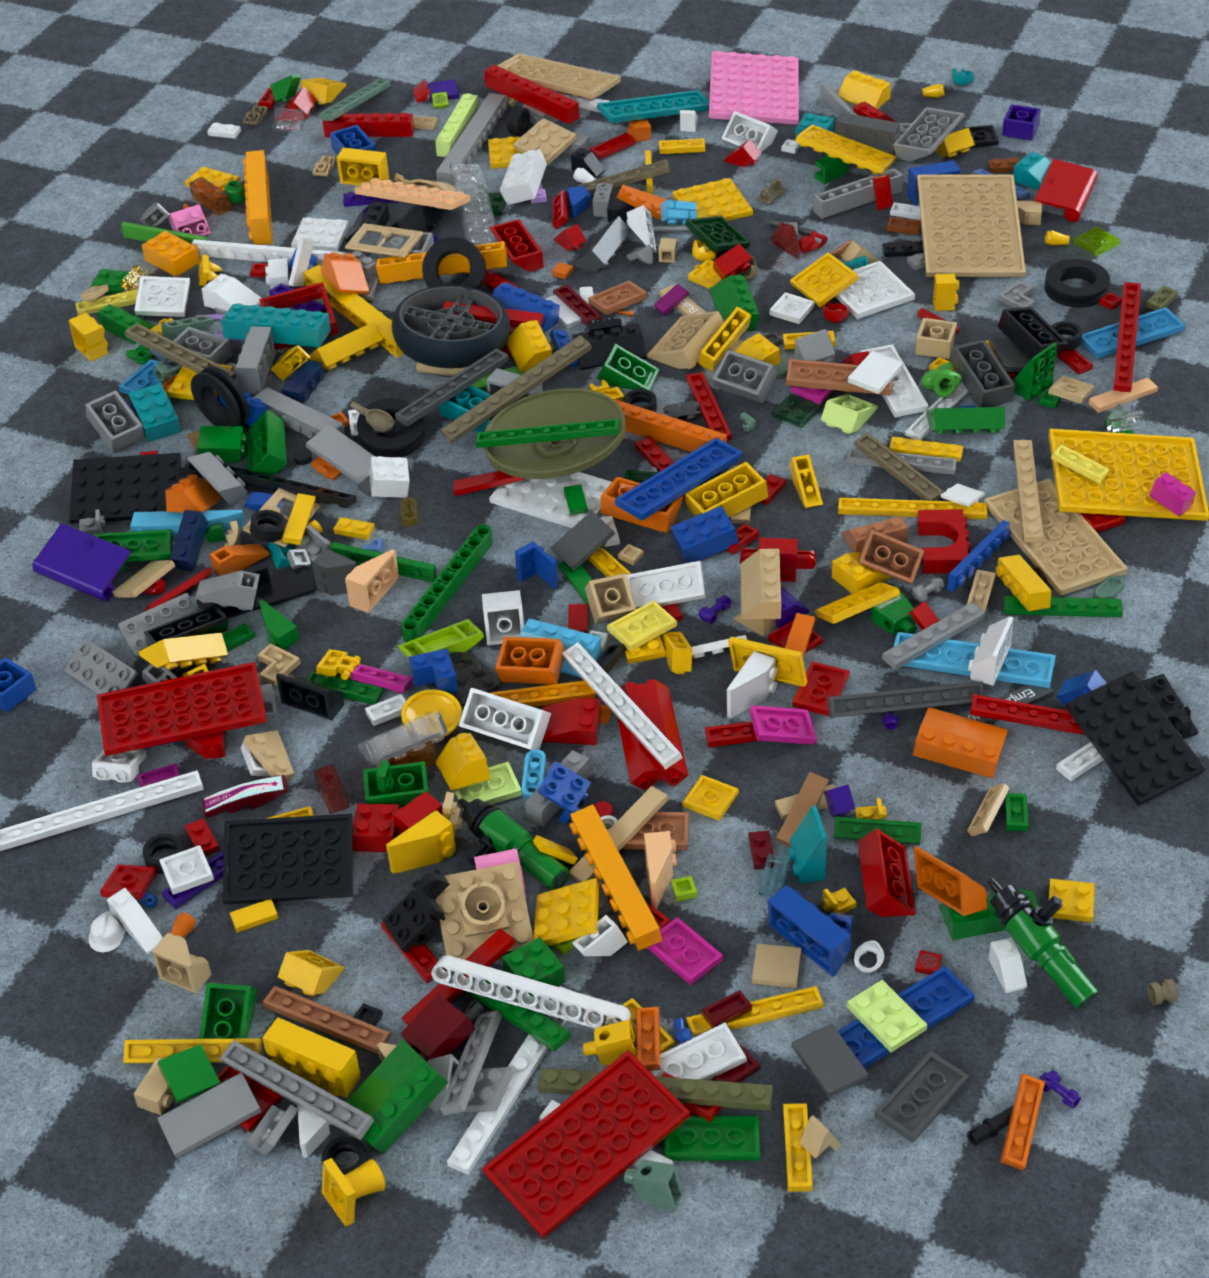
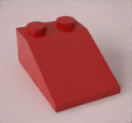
[542,698,602,745]

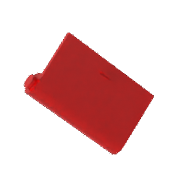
[1034,159,1098,222]

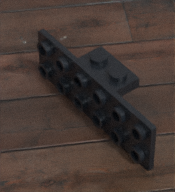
[196,563,315,618]

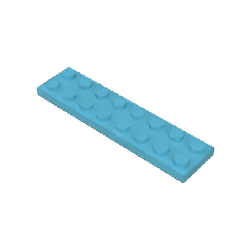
[894,632,1056,688]

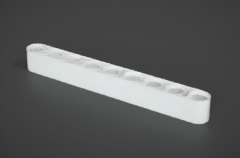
[432,955,631,1029]

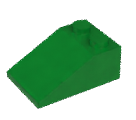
[597,344,660,390]
[199,983,257,1039]

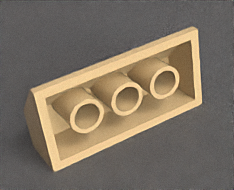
[741,549,781,619]

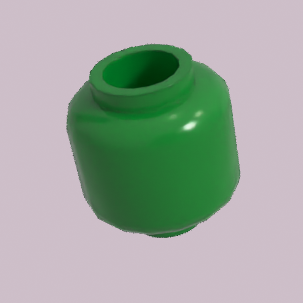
[224,180,245,204]

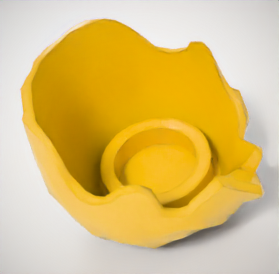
[692,240,716,262]

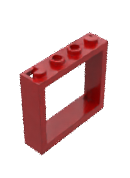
[259,282,339,350]

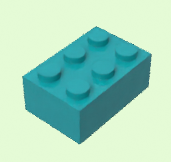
[128,383,181,443]

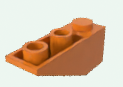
[209,544,270,576]

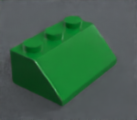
[97,304,155,345]

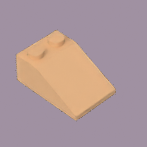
[345,550,399,613]
[644,831,677,910]

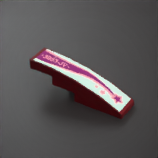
[202,775,288,818]

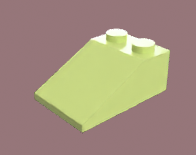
[821,394,878,434]

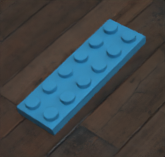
[1081,307,1186,359]

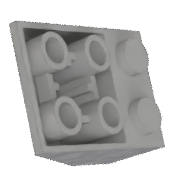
[195,571,260,611]

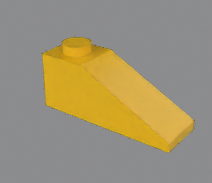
[788,454,823,509]
[662,632,692,674]

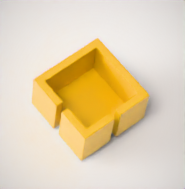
[68,313,108,362]

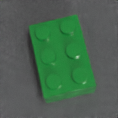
[363,761,429,809]

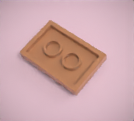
[588,281,648,315]
[624,812,689,850]

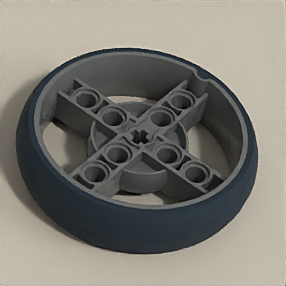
[392,285,510,368]

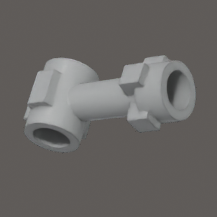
[912,578,944,603]

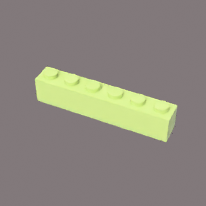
[435,93,479,157]

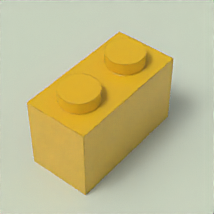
[933,273,959,311]

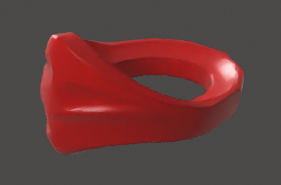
[143,577,166,595]

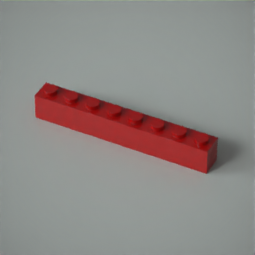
[484,65,580,124]

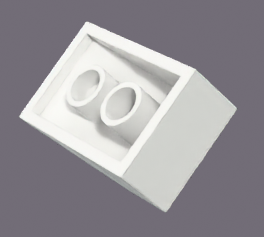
[202,274,261,311]
[727,651,778,718]

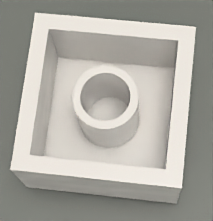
[369,456,410,498]

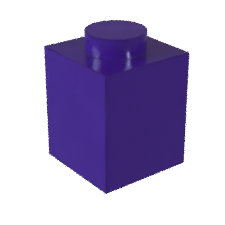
[824,784,856,817]

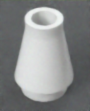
[573,168,597,184]

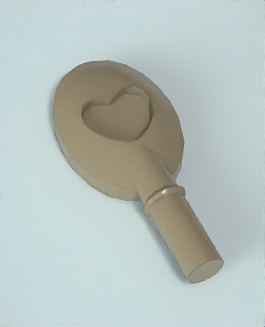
[350,401,394,431]

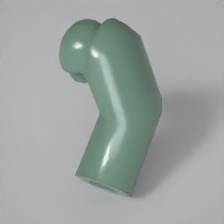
[740,412,756,432]

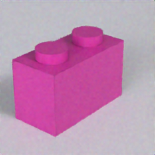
[1150,472,1196,517]

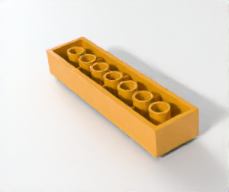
[243,150,273,245]

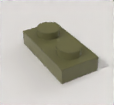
[1146,286,1178,311]

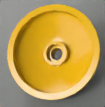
[401,689,462,739]

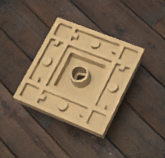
[435,862,533,960]

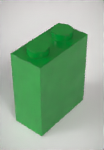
[197,426,247,462]

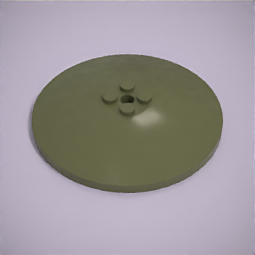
[484,388,626,479]

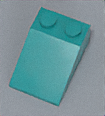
[1013,152,1051,191]
[787,806,827,884]

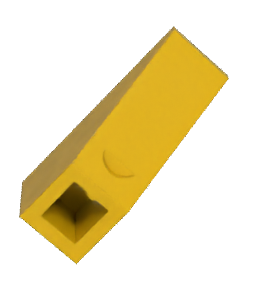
[270,345,310,380]

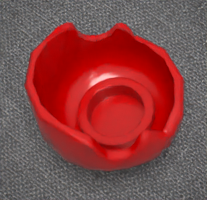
[823,303,849,323]

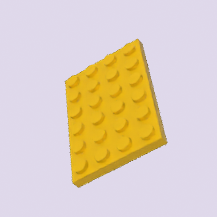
[795,125,897,174]

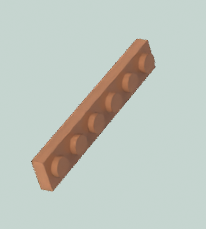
[262,986,391,1055]

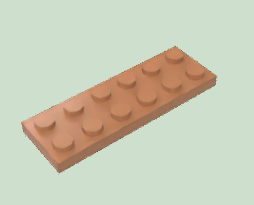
[786,359,892,395]

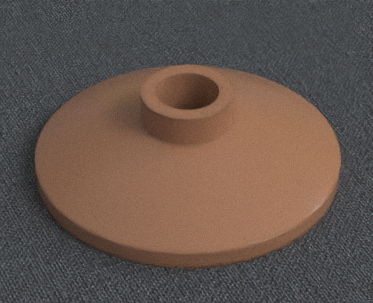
[830,239,852,259]

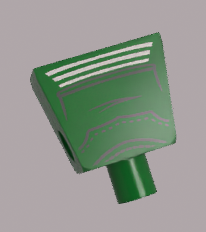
[871,592,917,635]

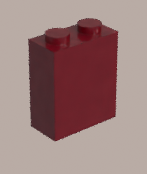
[400,995,475,1061]

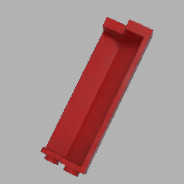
[617,679,689,790]

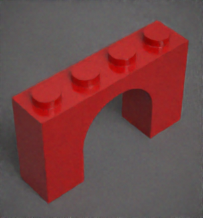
[917,509,971,574]

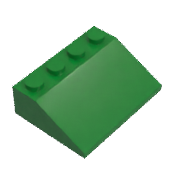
[346,1039,449,1154]

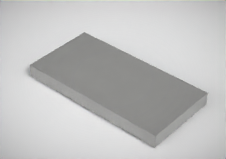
[306,424,375,484]
[157,1073,262,1158]

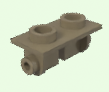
[756,178,786,205]

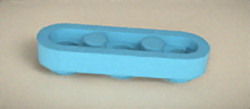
[521,749,546,800]

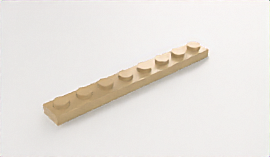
[1013,440,1043,543]

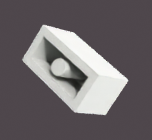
[265,258,290,289]

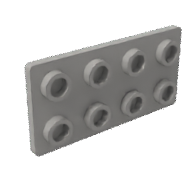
[118,593,197,657]
[64,639,138,694]

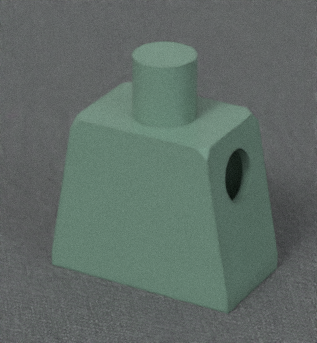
[624,1160,684,1212]

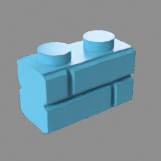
[661,200,697,225]

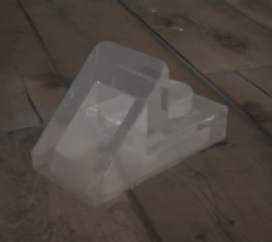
[1106,404,1144,433]

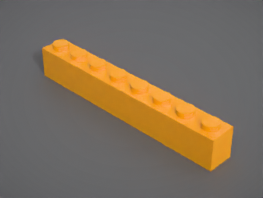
[376,241,508,284]
[569,805,663,951]

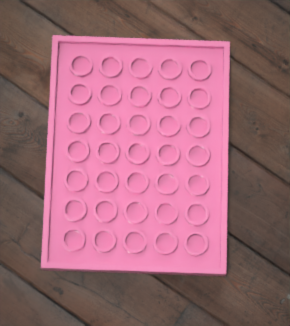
[709,51,799,125]

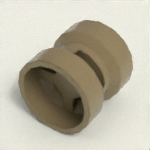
[1147,979,1178,1006]

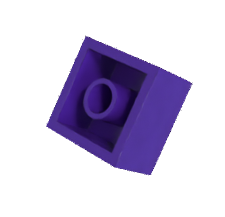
[1002,104,1041,140]

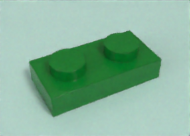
[1005,793,1028,831]

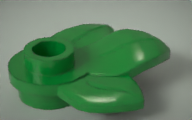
[126,344,155,364]

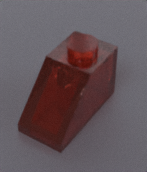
[771,222,800,259]
[313,764,350,814]

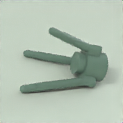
[154,357,183,382]

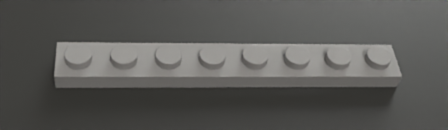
[220,1040,374,1140]

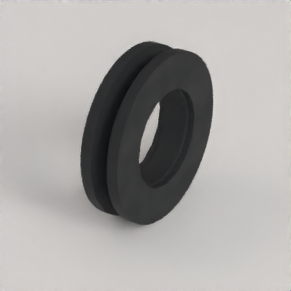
[422,237,486,290]
[1044,259,1110,308]
[191,366,249,426]
[357,398,425,458]

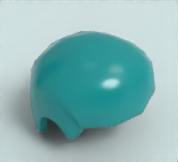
[952,68,975,86]

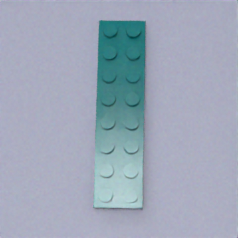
[597,90,709,123]

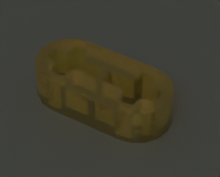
[400,498,418,527]

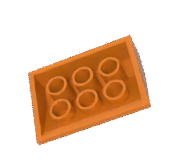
[913,707,1008,778]

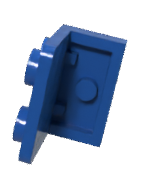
[515,541,558,589]
[538,762,591,824]

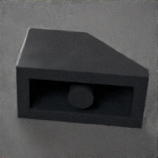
[571,148,605,179]

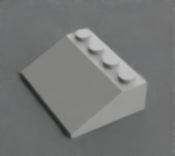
[893,107,965,162]

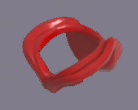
[798,231,828,254]

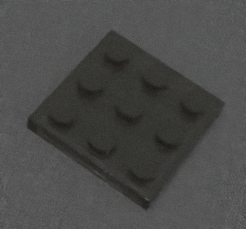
[426,650,503,709]

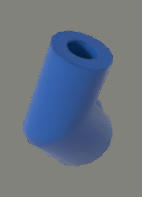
[136,891,158,908]
[673,1018,693,1043]

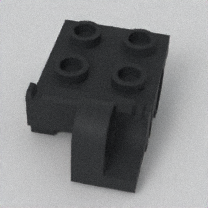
[1140,673,1198,739]
[383,868,450,952]

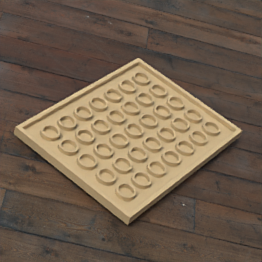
[917,175,1026,277]

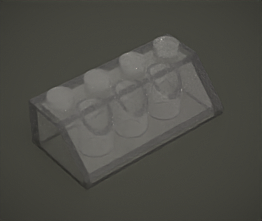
[356,710,448,767]

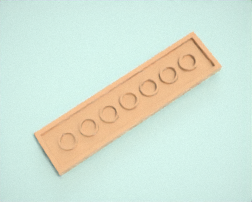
[354,178,471,210]

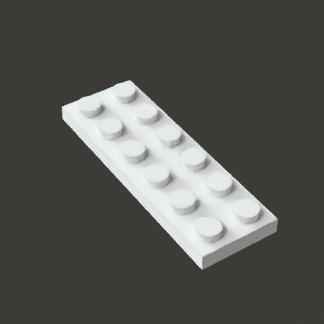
[860,344,928,418]

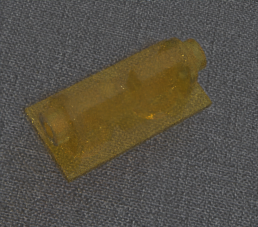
[121,265,148,292]

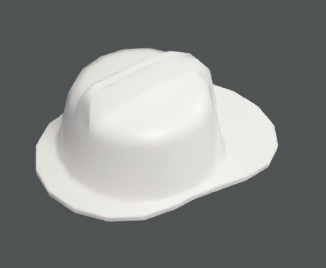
[89,911,126,952]

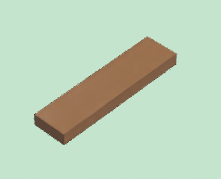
[776,772,829,847]

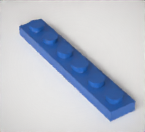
[947,520,1010,592]

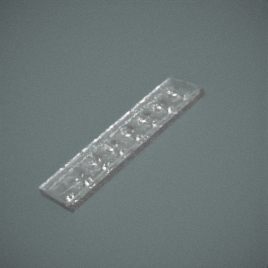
[450,163,498,245]

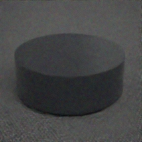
[294,449,312,465]

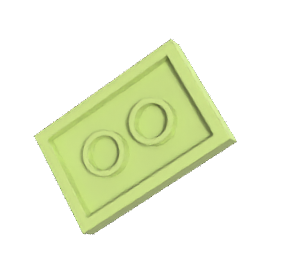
[453,762,522,812]
[847,980,927,1053]

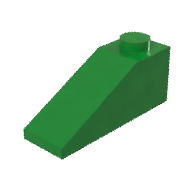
[259,599,299,650]

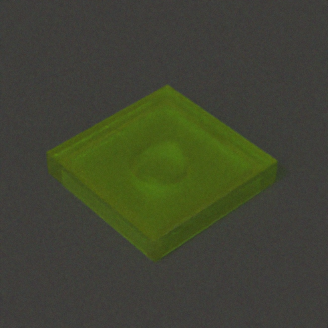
[1074,226,1121,256]

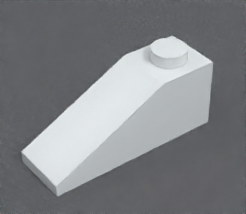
[626,205,657,253]
[107,888,163,955]

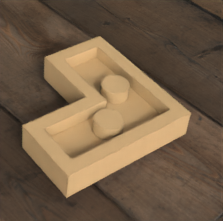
[258,643,301,687]

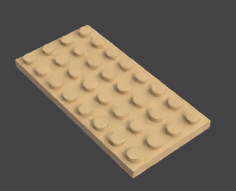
[497,53,621,100]
[984,478,1128,596]

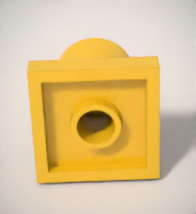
[322,1158,385,1227]

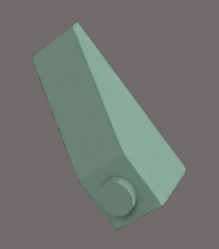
[162,315,214,341]

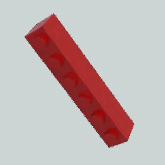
[322,113,415,137]

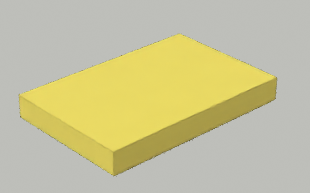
[607,600,677,651]

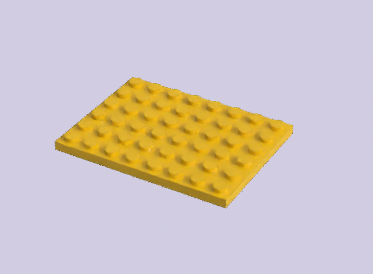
[1048,429,1209,521]

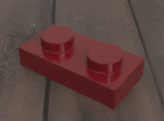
[748,830,775,870]

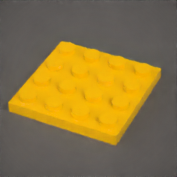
[672,178,753,221]

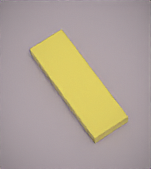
[1051,445,1110,484]

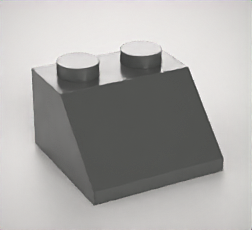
[312,549,357,596]

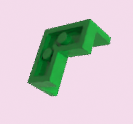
[814,153,848,184]

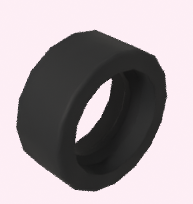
[507,106,530,136]
[1051,321,1082,351]
[623,389,657,412]
[250,510,286,543]
[142,834,184,874]
[322,1136,368,1175]

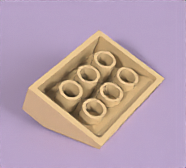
[646,311,724,369]

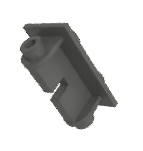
[663,400,701,420]

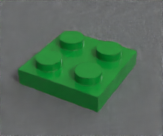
[90,269,131,295]

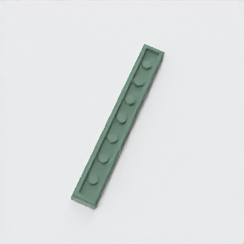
[318,79,391,121]

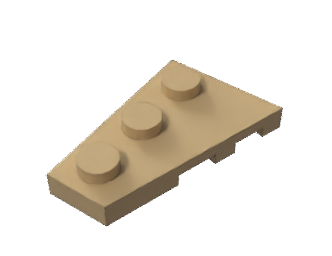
[243,730,294,780]

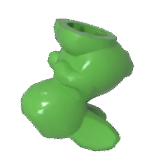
[922,362,962,397]

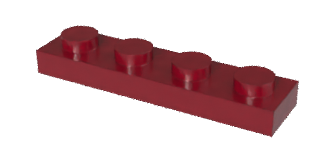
[553,285,602,326]

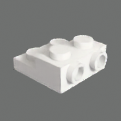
[92,749,146,783]

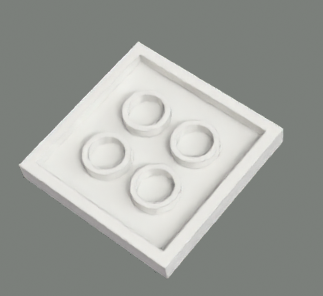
[291,217,349,252]
[134,276,190,317]

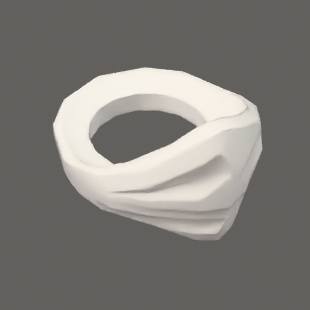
[854,940,885,973]

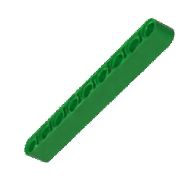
[401,524,493,642]

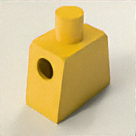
[583,1020,637,1066]

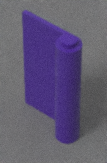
[32,523,132,601]

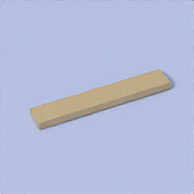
[570,786,669,883]

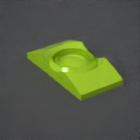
[398,619,484,660]

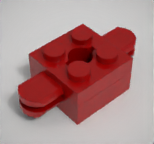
[740,538,816,582]

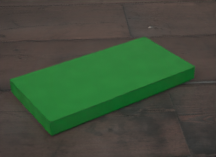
[664,1116,760,1161]

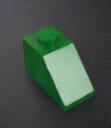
[270,74,301,103]

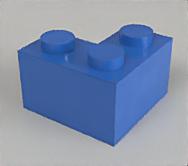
[409,648,458,694]
[1057,670,1107,706]

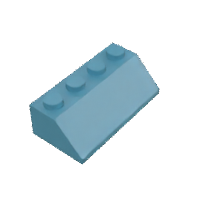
[520,618,602,678]

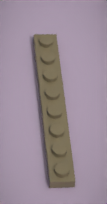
[125,323,236,380]

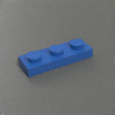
[549,329,578,367]

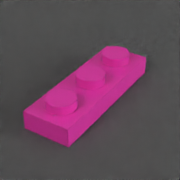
[351,664,413,693]

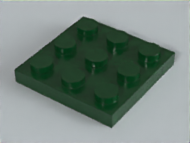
[685,216,751,252]

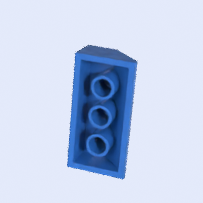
[492,282,560,333]
[768,885,851,977]

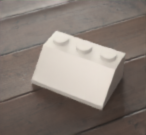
[721,111,778,152]
[968,616,1014,686]

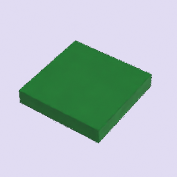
[157,1044,220,1103]

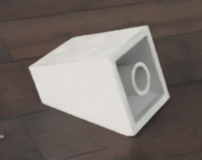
[482,590,524,645]

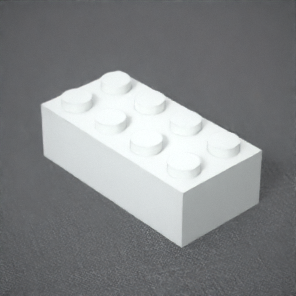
[500,149,547,205]
[459,688,551,750]

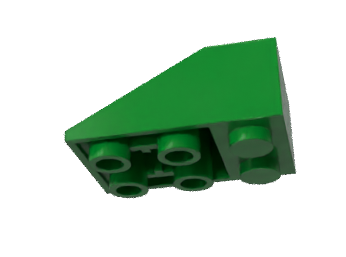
[1014,343,1057,401]

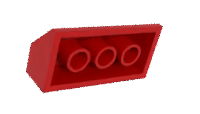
[490,219,544,272]
[858,828,916,917]

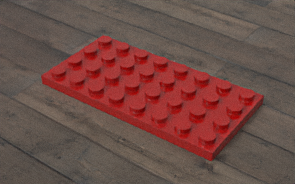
[97,662,267,756]
[482,1050,691,1239]

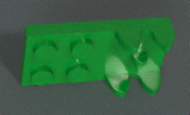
[95,529,171,572]

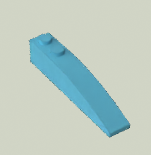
[130,510,245,539]

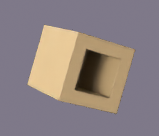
[659,238,677,263]

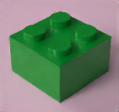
[502,937,565,997]

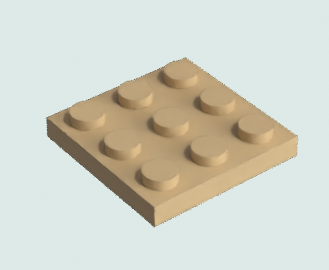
[513,118,577,166]

